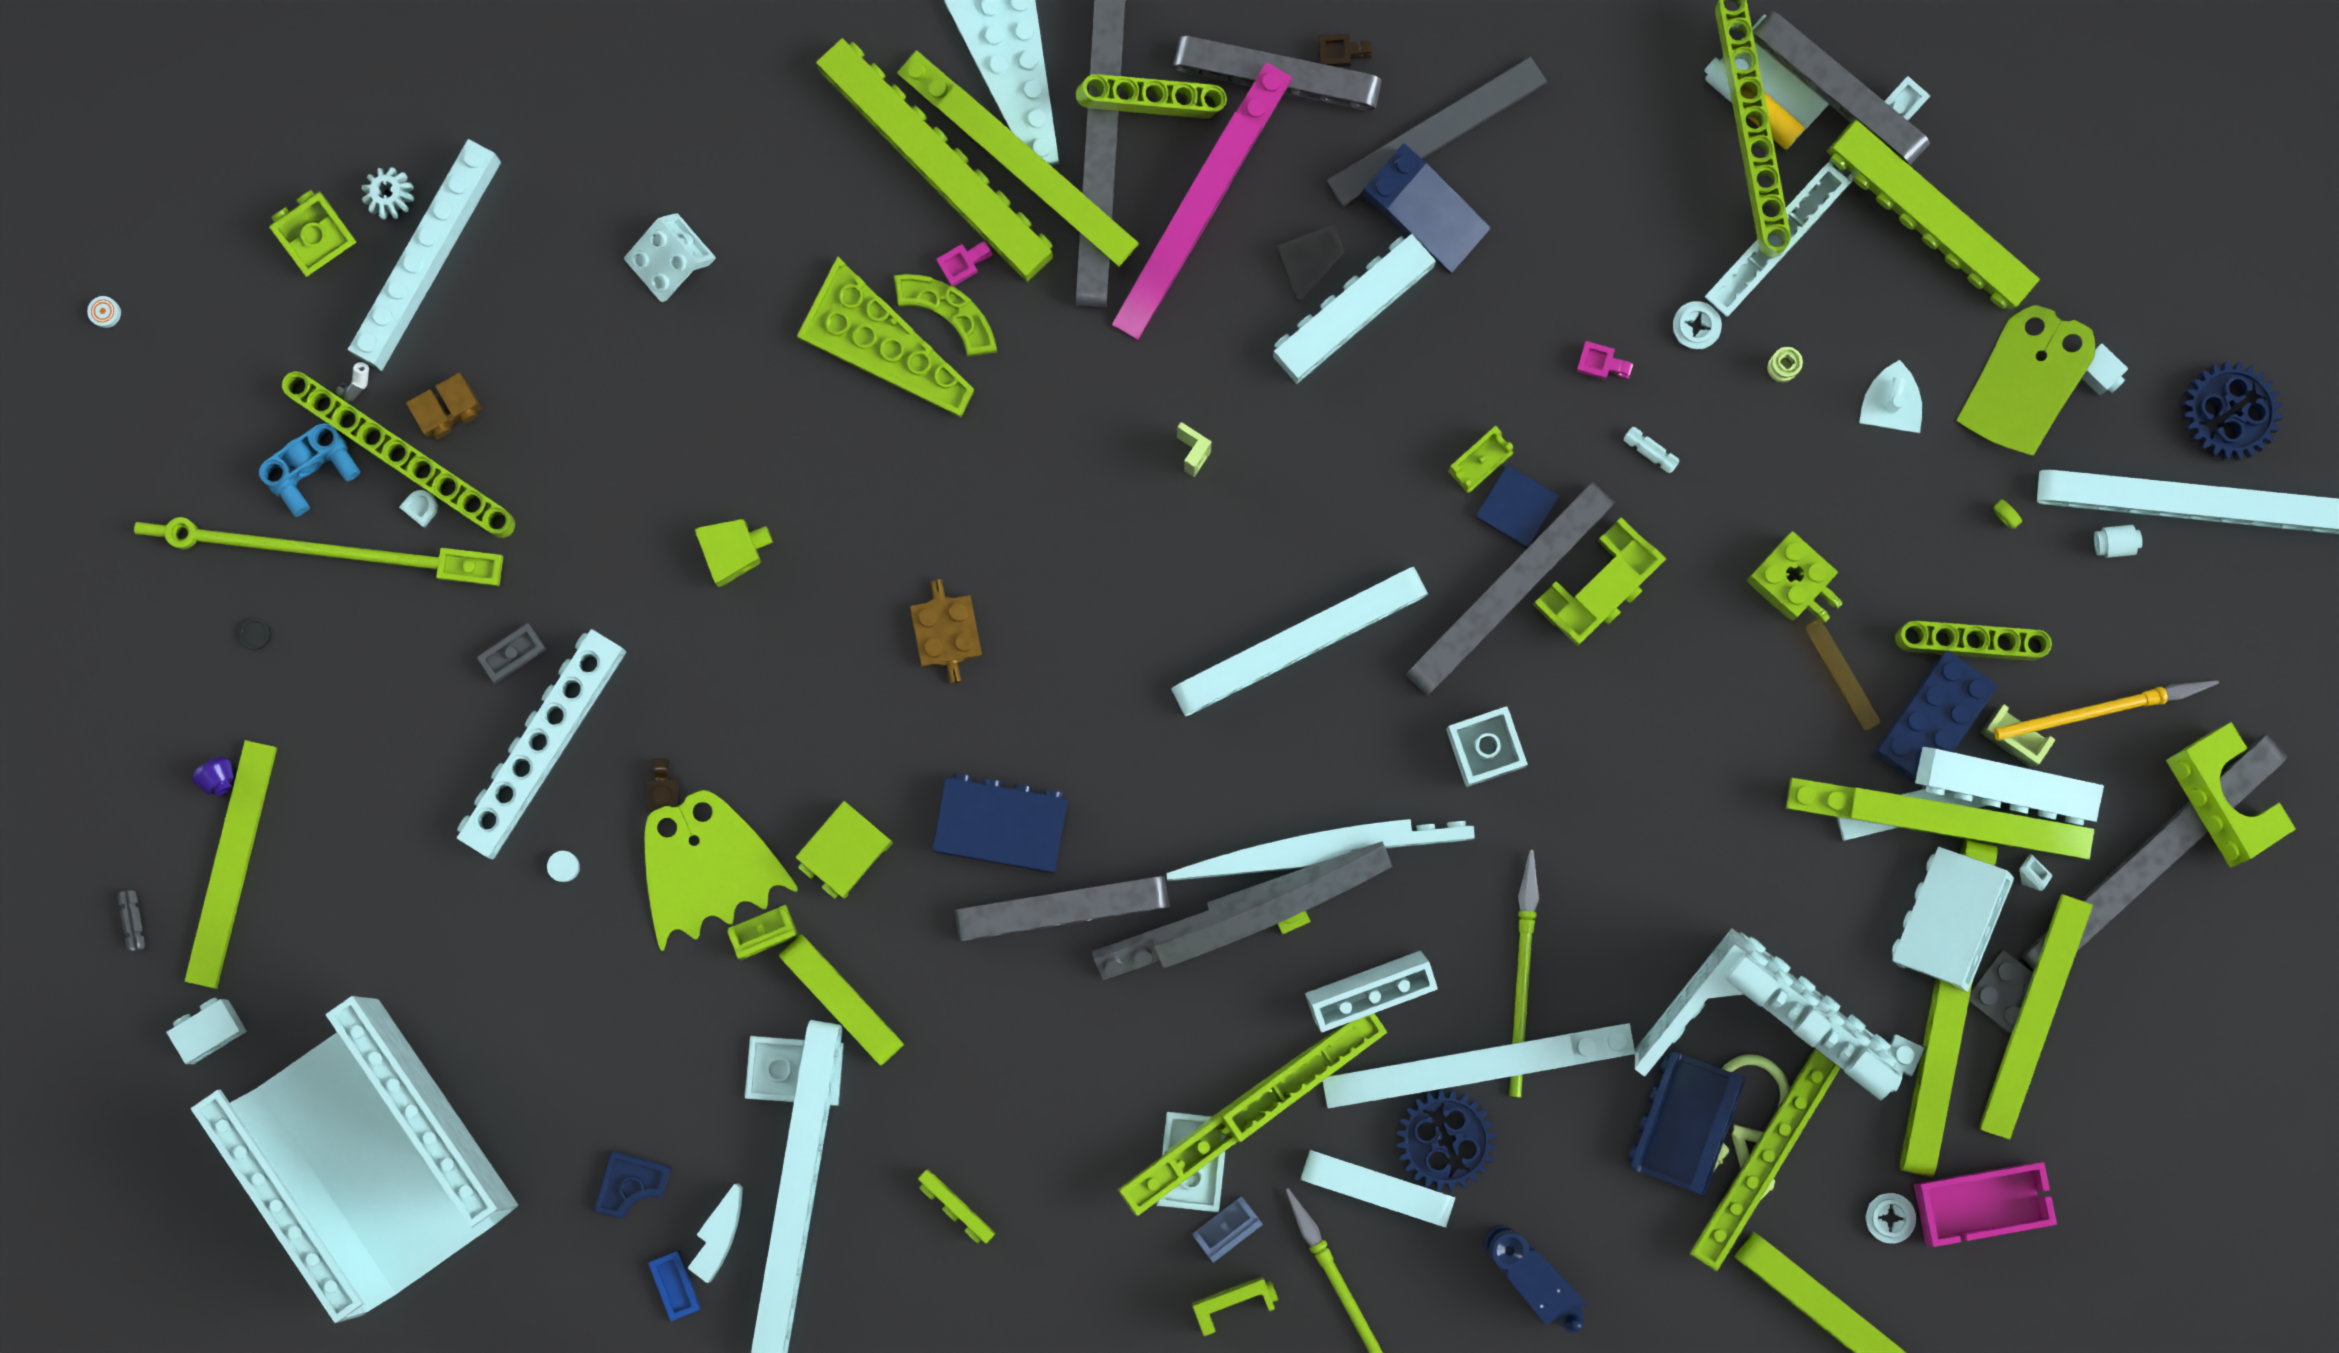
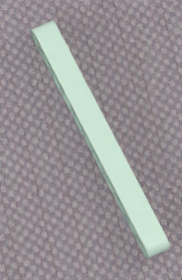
[2037,470,2339,534]
[751,1020,842,1353]

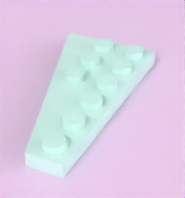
[944,0,1059,165]

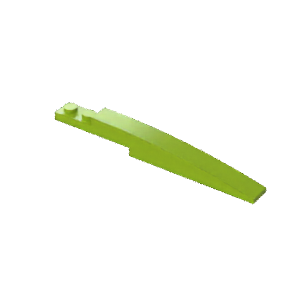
[897,50,1139,266]
[1786,778,2094,859]
[1118,1013,1387,1216]

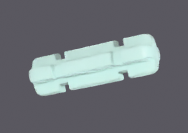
[1624,427,1679,473]

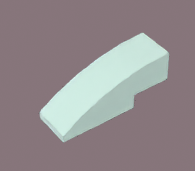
[688,1183,743,1283]

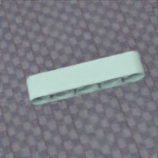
[1300,1150,1455,1228]

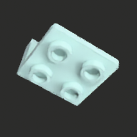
[624,213,716,302]

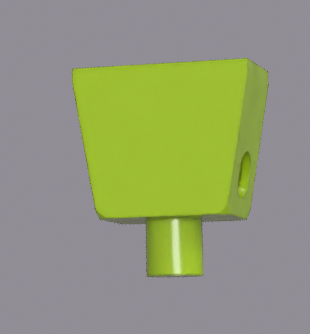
[695,519,773,587]

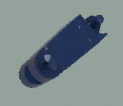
[1483,1225,1588,1333]

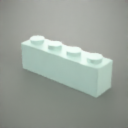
[1305,950,1438,1033]

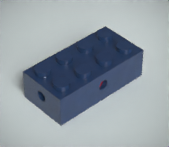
[1872,650,1998,789]

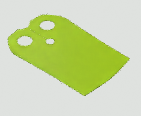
[1956,305,2095,456]

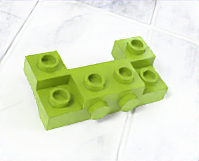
[1533,517,1666,646]

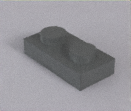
[477,623,547,684]

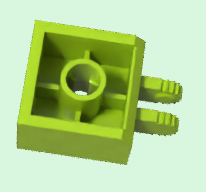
[1746,531,1842,622]

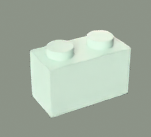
[167,998,247,1065]

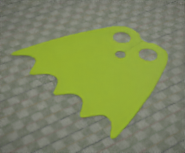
[644,790,798,951]

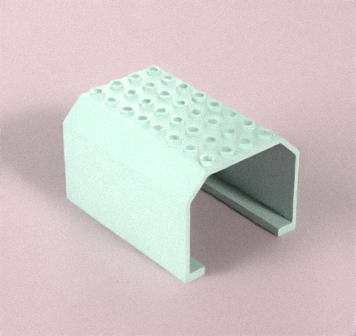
[191,996,518,1323]

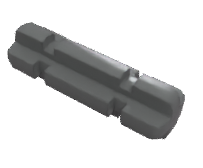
[117,890,145,951]

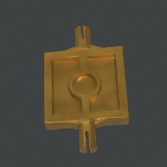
[910,579,982,684]

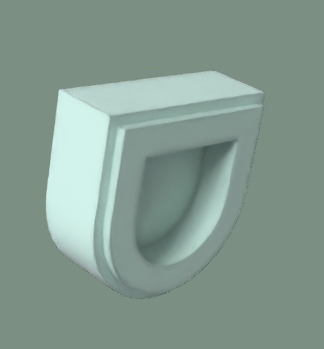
[399,490,438,528]

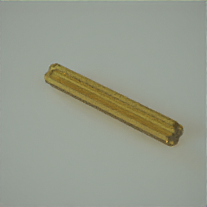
[1805,619,1880,730]

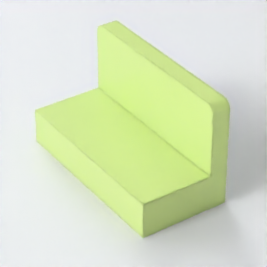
[1177,422,1212,477]

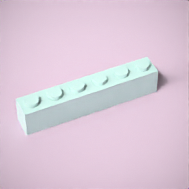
[1273,234,1436,384]
[1915,747,2104,826]

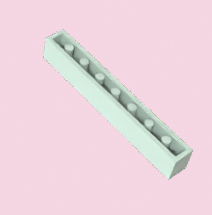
[348,139,501,371]

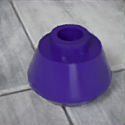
[192,757,234,796]

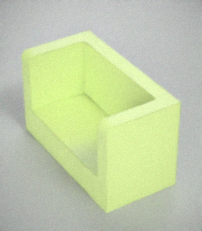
[1979,704,2055,768]

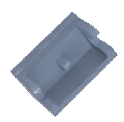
[1192,1196,1263,1263]

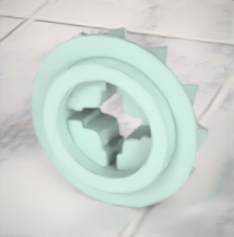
[1673,301,1722,350]
[1865,1193,1916,1243]

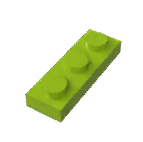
[918,1169,996,1244]

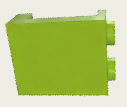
[795,801,893,899]
[1192,1276,1278,1336]

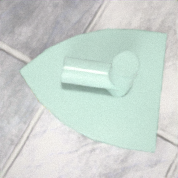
[1859,360,1922,433]

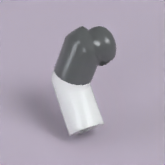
[336,362,369,402]

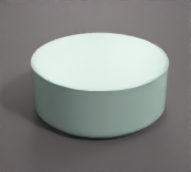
[547,851,580,882]

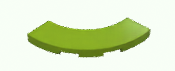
[894,274,997,357]

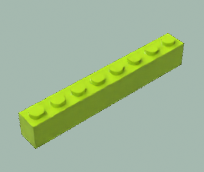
[1826,120,2040,310]

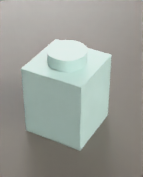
[2082,344,2128,396]

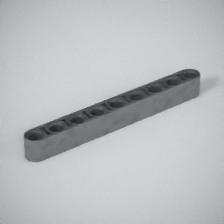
[1406,481,1616,696]

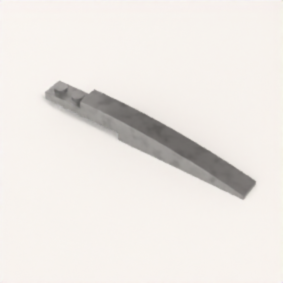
[1092,841,1392,981]

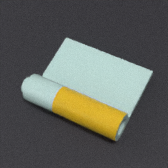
[1704,14,1829,151]

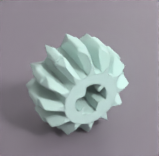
[362,167,414,219]

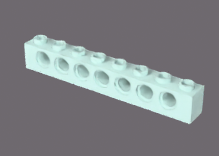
[457,629,626,859]

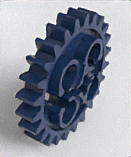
[2181,361,2283,461]
[1395,1090,1497,1191]

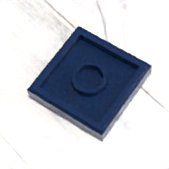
[1475,465,1559,549]

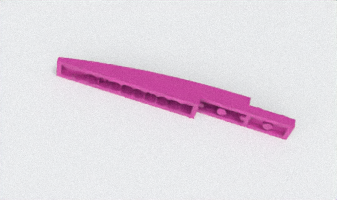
[1112,62,1292,340]

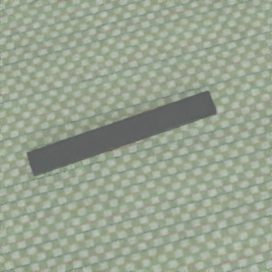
[1326,57,1547,208]

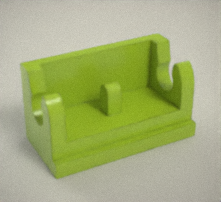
[1448,426,1514,494]
[727,905,798,960]

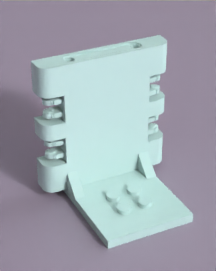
[1635,928,1901,1100]

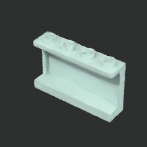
[1892,847,2014,992]

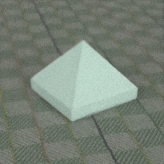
[2019,854,2052,891]

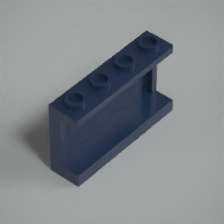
[933,773,1069,874]
[1628,1050,1747,1196]

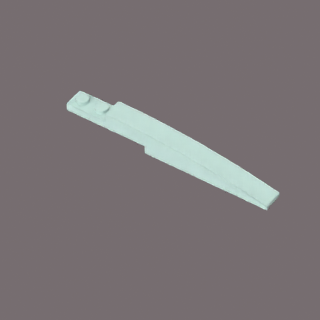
[1705,76,1930,317]
[1166,819,1475,881]
[1323,1023,1635,1108]

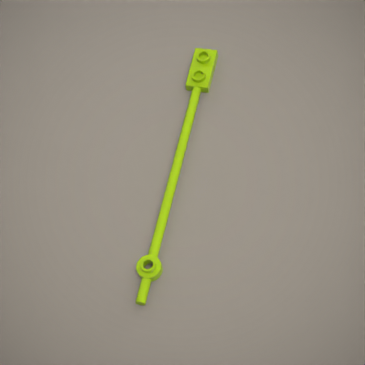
[134,517,503,587]

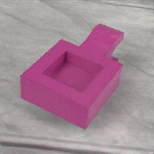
[936,241,993,287]
[1577,341,1633,380]

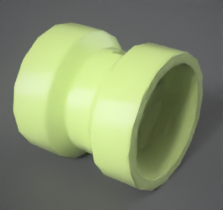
[1767,347,1803,383]

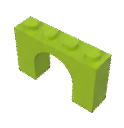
[2166,722,2295,868]

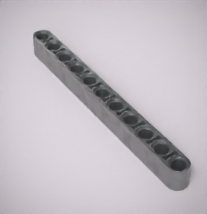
[1076,0,1126,307]
[2021,734,2288,970]

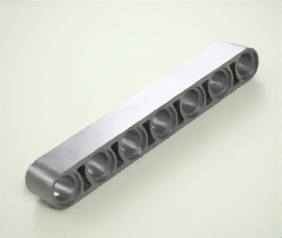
[1753,11,1930,166]
[1172,36,1382,111]
[954,876,1170,941]

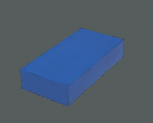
[649,1251,701,1322]

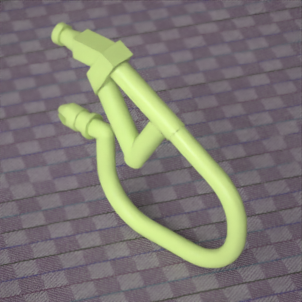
[1713,1054,1790,1199]

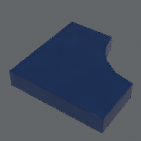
[593,1150,672,1219]

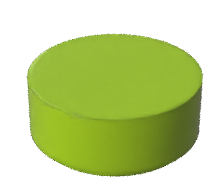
[1993,499,2022,529]

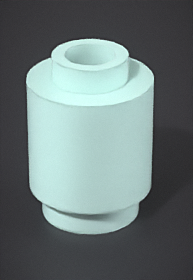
[2094,525,2142,558]

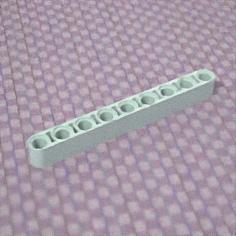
[1171,567,1428,716]

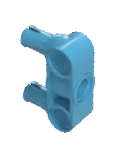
[259,423,361,517]

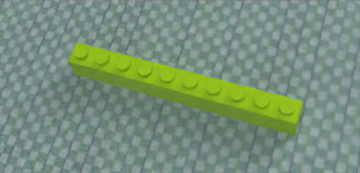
[816,38,1053,282]

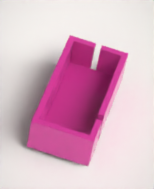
[1913,1161,2057,1247]

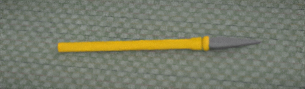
[1994,680,2219,740]

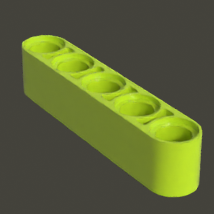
[1076,74,1227,119]
[1895,621,2052,661]
[779,934,904,1066]

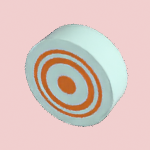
[87,296,121,328]

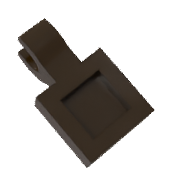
[1319,33,1372,67]
[646,758,680,812]

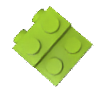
[269,190,357,277]

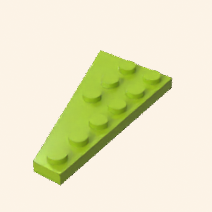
[797,257,974,418]

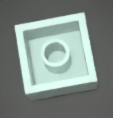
[1446,706,1528,787]

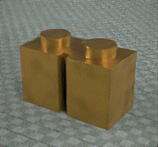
[406,372,483,439]

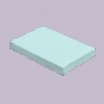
[745,1036,844,1105]
[1157,1112,1225,1212]

